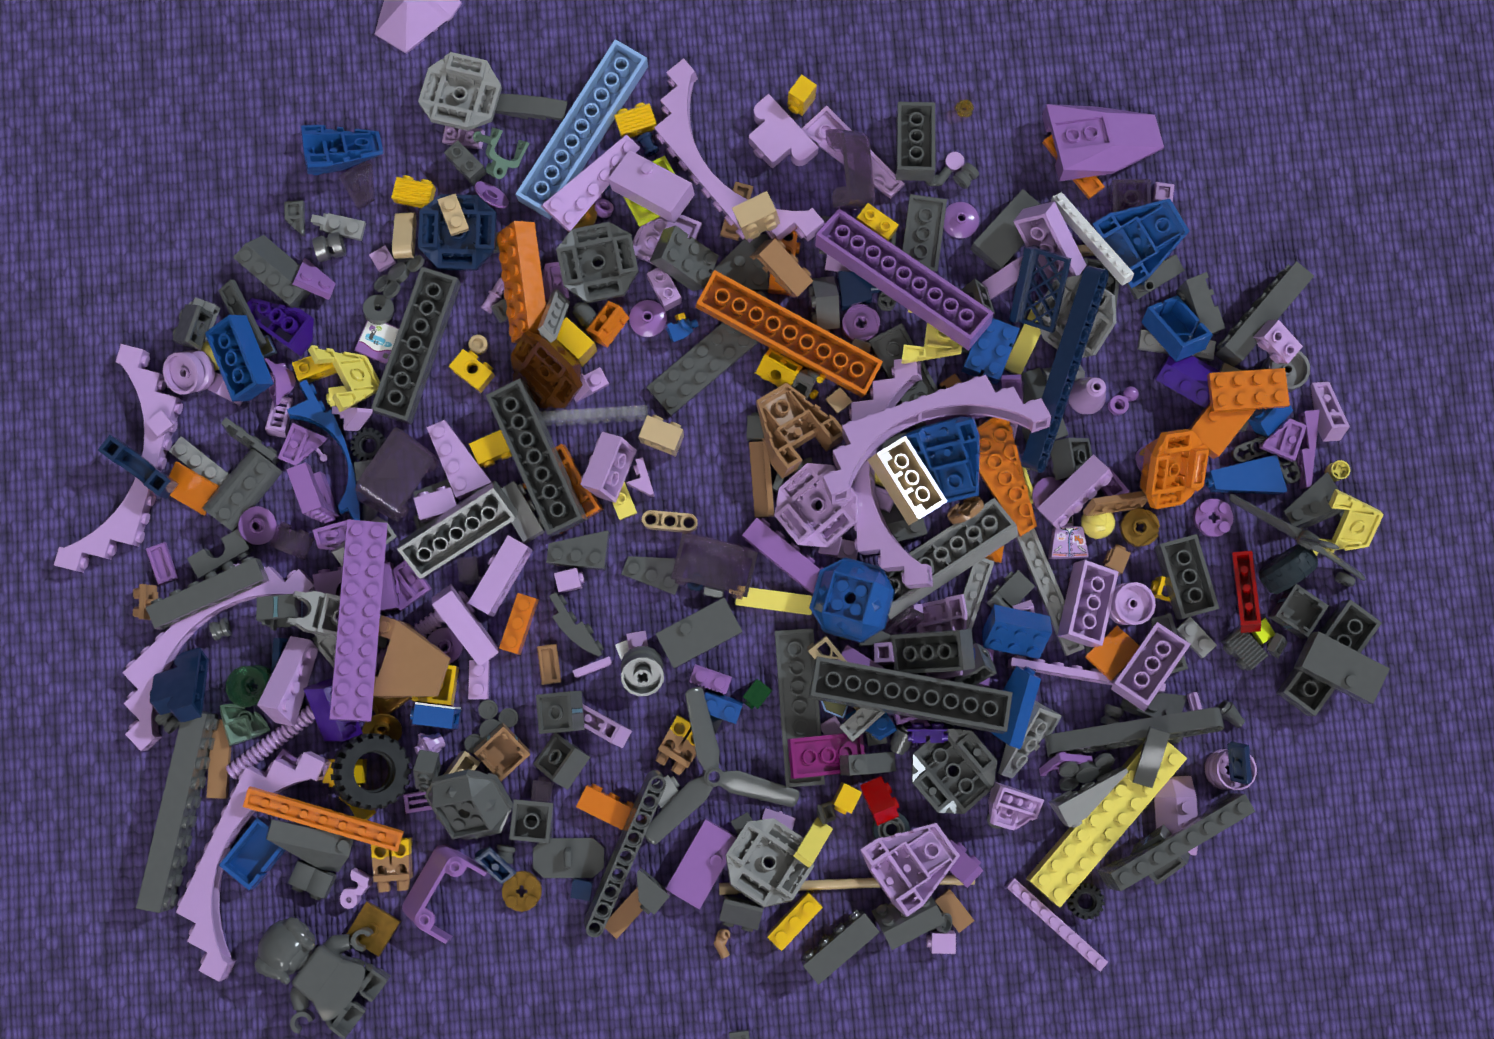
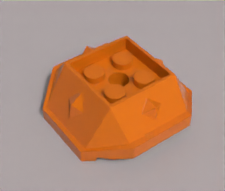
[1140,429,1209,509]

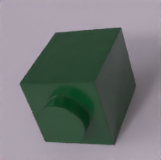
[743,679,772,710]

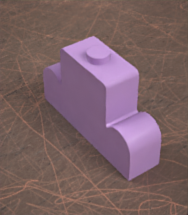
[749,94,819,168]

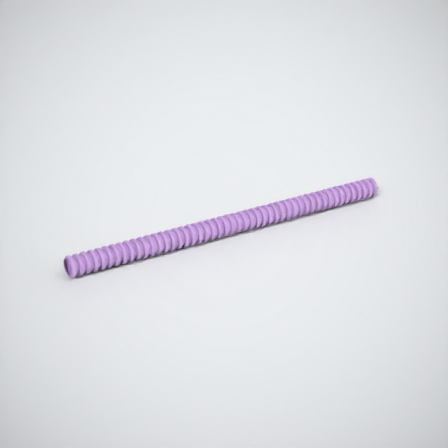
[226,590,470,780]

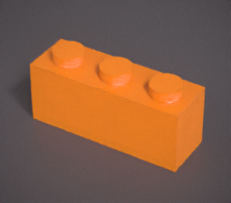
[499,593,539,655]
[576,783,637,830]

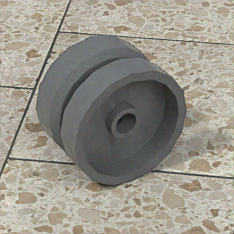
[621,646,664,696]

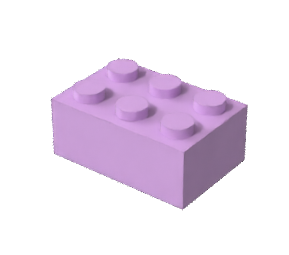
[580,432,637,503]

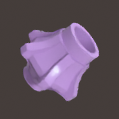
[414,733,445,755]

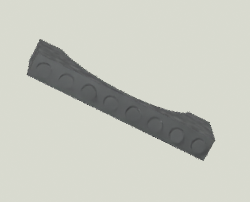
[1098,793,1255,892]

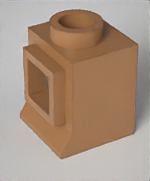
[1103,545,1131,576]

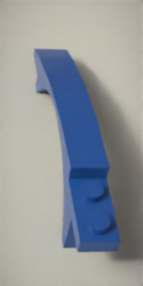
[287,380,360,520]

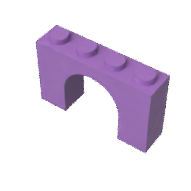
[286,462,340,524]
[313,559,399,619]

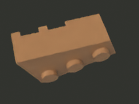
[750,239,813,297]

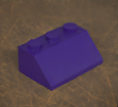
[1154,354,1220,408]
[303,677,363,741]

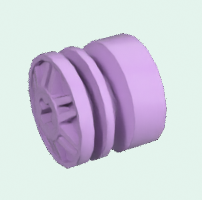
[1205,749,1257,790]

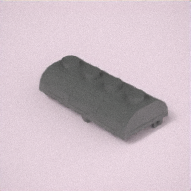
[202,448,283,532]

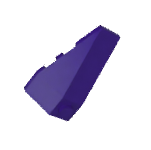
[247,298,314,356]

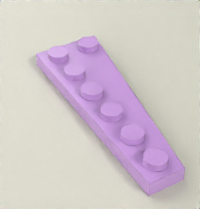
[802,106,904,199]
[541,135,640,232]

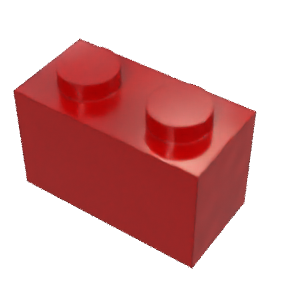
[860,776,900,826]

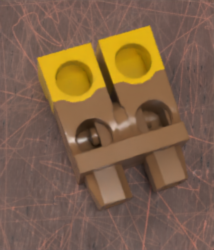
[655,715,696,775]
[371,837,413,892]

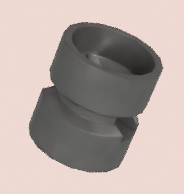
[312,232,346,262]

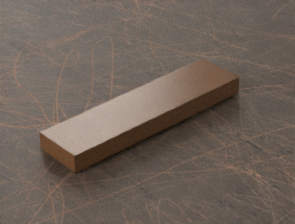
[1083,491,1148,516]
[206,719,231,799]

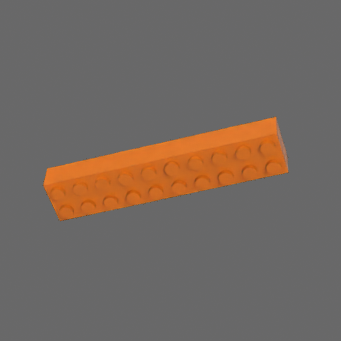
[695,270,883,398]

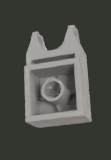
[286,591,340,639]

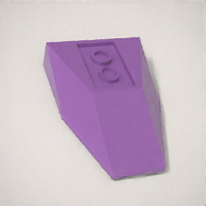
[1042,104,1164,181]

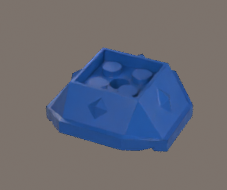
[809,557,895,643]

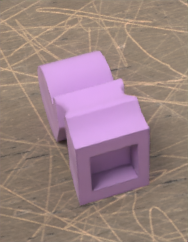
[340,868,373,909]

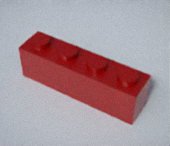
[1232,551,1261,633]

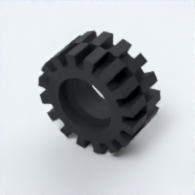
[350,428,388,461]
[1066,882,1105,920]

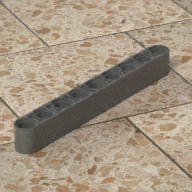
[1044,707,1224,758]
[584,770,666,938]

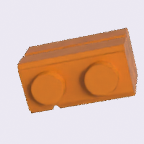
[586,301,629,348]

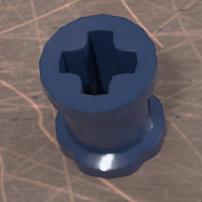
[637,132,660,157]

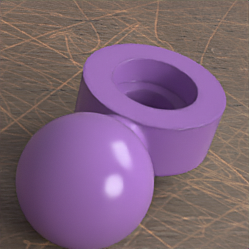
[594,194,614,218]
[1108,386,1139,415]

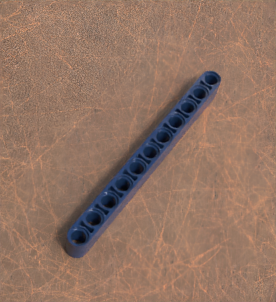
[1021,266,1109,473]

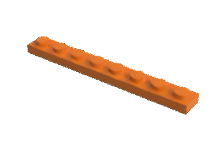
[243,786,404,852]

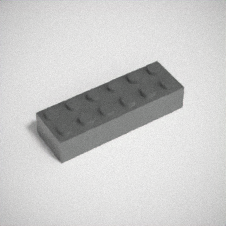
[1214,261,1314,367]
[397,481,518,579]
[1276,599,1382,716]

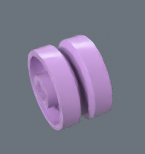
[163,350,215,394]
[1109,582,1156,625]

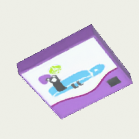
[354,321,399,364]

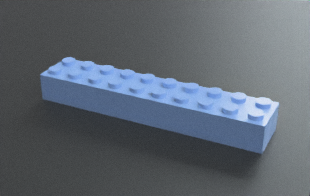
[516,39,648,220]

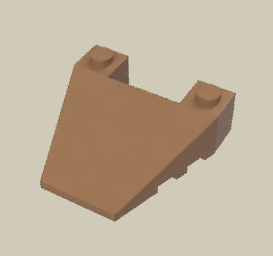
[756,383,843,479]
[373,615,451,699]

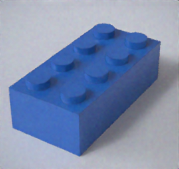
[205,315,274,402]

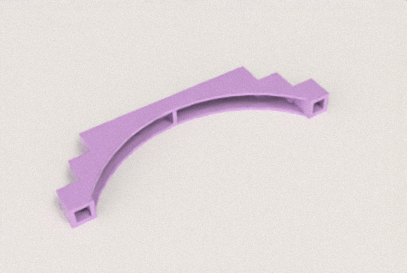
[654,58,825,243]
[54,344,183,573]
[849,359,933,589]
[823,375,1051,504]
[123,563,315,751]
[176,752,331,982]

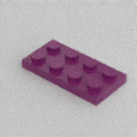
[787,733,865,779]

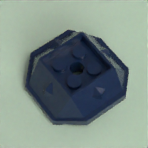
[418,194,497,271]

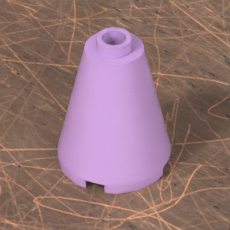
[1068,377,1106,414]

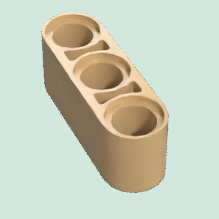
[392,212,417,259]
[642,510,698,533]

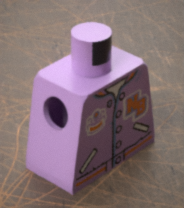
[1048,516,1088,559]

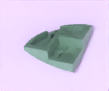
[219,704,270,746]

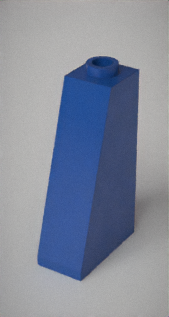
[1205,455,1287,495]
[991,666,1041,749]

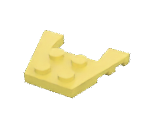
[901,310,962,364]
[308,345,380,412]
[1312,489,1384,556]

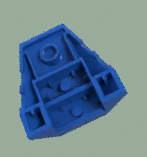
[301,125,384,175]
[1093,199,1190,289]
[901,417,980,503]

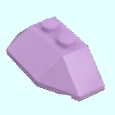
[1154,776,1198,855]
[988,782,1044,830]

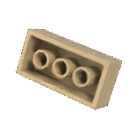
[867,436,947,525]

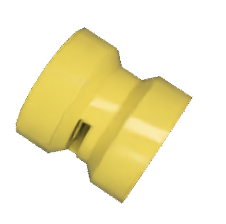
[1325,460,1350,482]

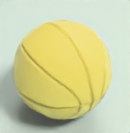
[1081,513,1115,539]

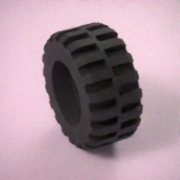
[331,733,412,810]

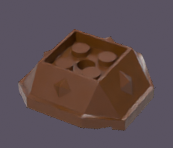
[511,331,583,408]

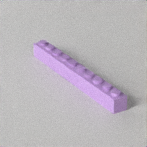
[1005,877,1108,972]

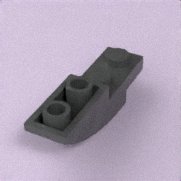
[549,592,604,657]

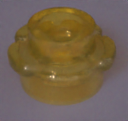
[955,100,974,118]

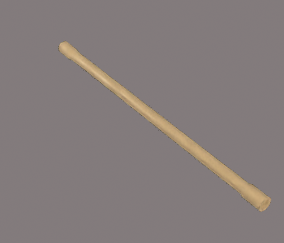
[719,875,975,895]

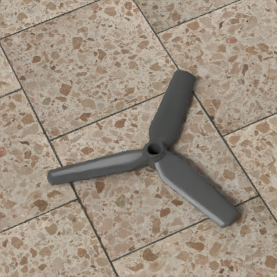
[1229,494,1366,581]
[644,687,800,845]

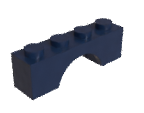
[98,435,178,499]

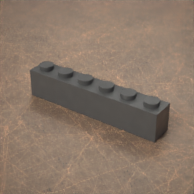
[146,557,269,630]

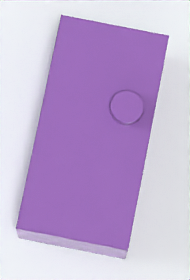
[666,818,737,910]

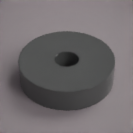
[363,295,394,325]

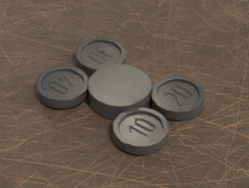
[374,255,424,299]
[464,700,519,753]
[1059,753,1115,791]

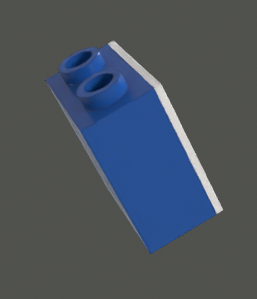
[410,702,461,729]

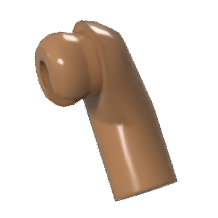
[714,929,730,959]

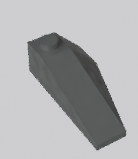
[1021,367,1069,444]
[266,819,354,872]

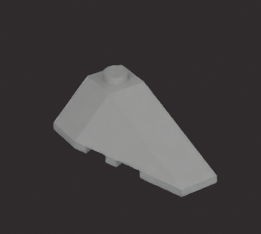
[998,701,1062,778]
[1049,767,1128,828]

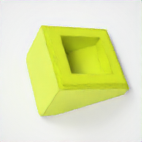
[1251,618,1275,644]

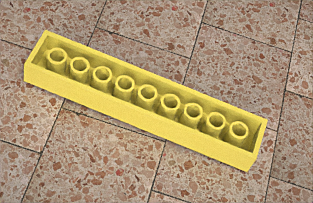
[1026,742,1187,907]

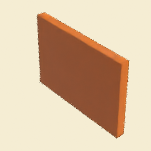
[169,462,219,516]
[1085,625,1140,681]

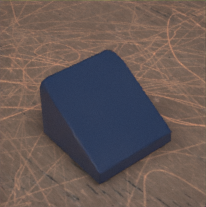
[570,878,594,901]

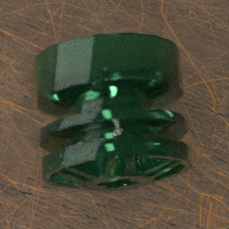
[226,665,272,707]

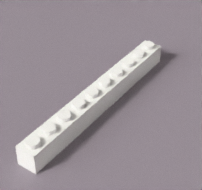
[1051,192,1134,285]

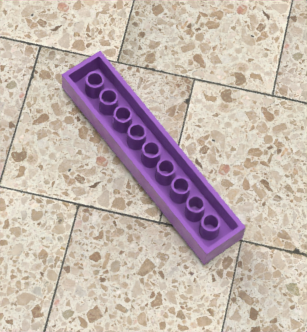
[815,208,994,351]
[329,519,388,722]

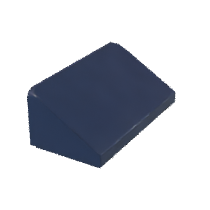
[475,847,516,885]

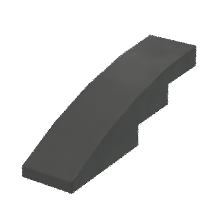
[495,94,568,121]

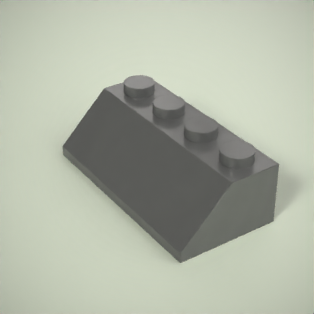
[233,235,311,308]

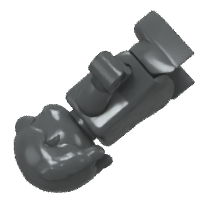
[255,917,391,1039]

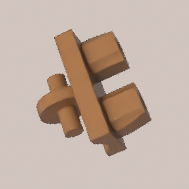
[133,584,158,620]

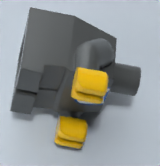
[792,369,826,400]

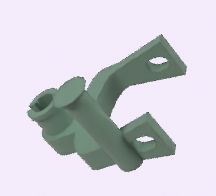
[473,127,529,179]

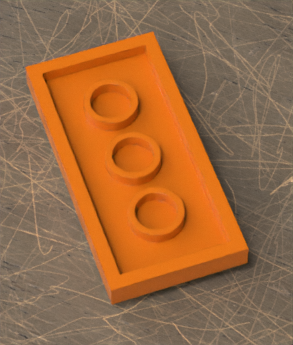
[1207,368,1290,412]

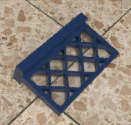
[1009,245,1072,333]

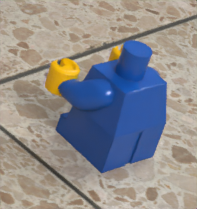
[665,312,699,343]

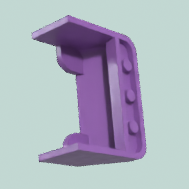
[402,844,489,944]

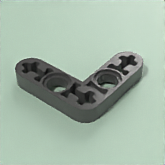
[1231,436,1301,484]

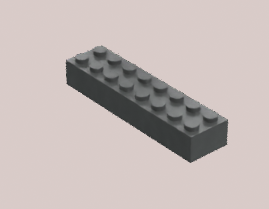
[371,267,461,425]
[486,379,588,536]

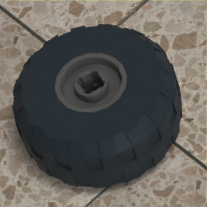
[1259,544,1318,594]

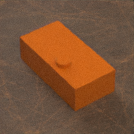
[1189,402,1256,459]

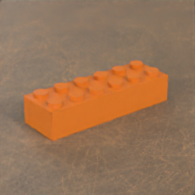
[497,221,546,343]

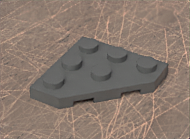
[712,234,768,291]

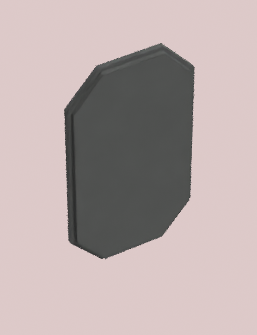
[533,838,604,878]

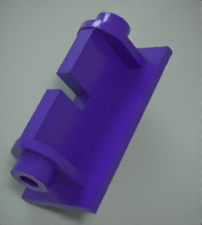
[907,722,948,743]

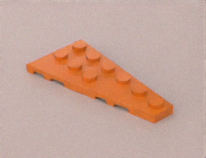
[977,417,1037,537]

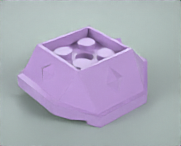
[774,463,858,547]

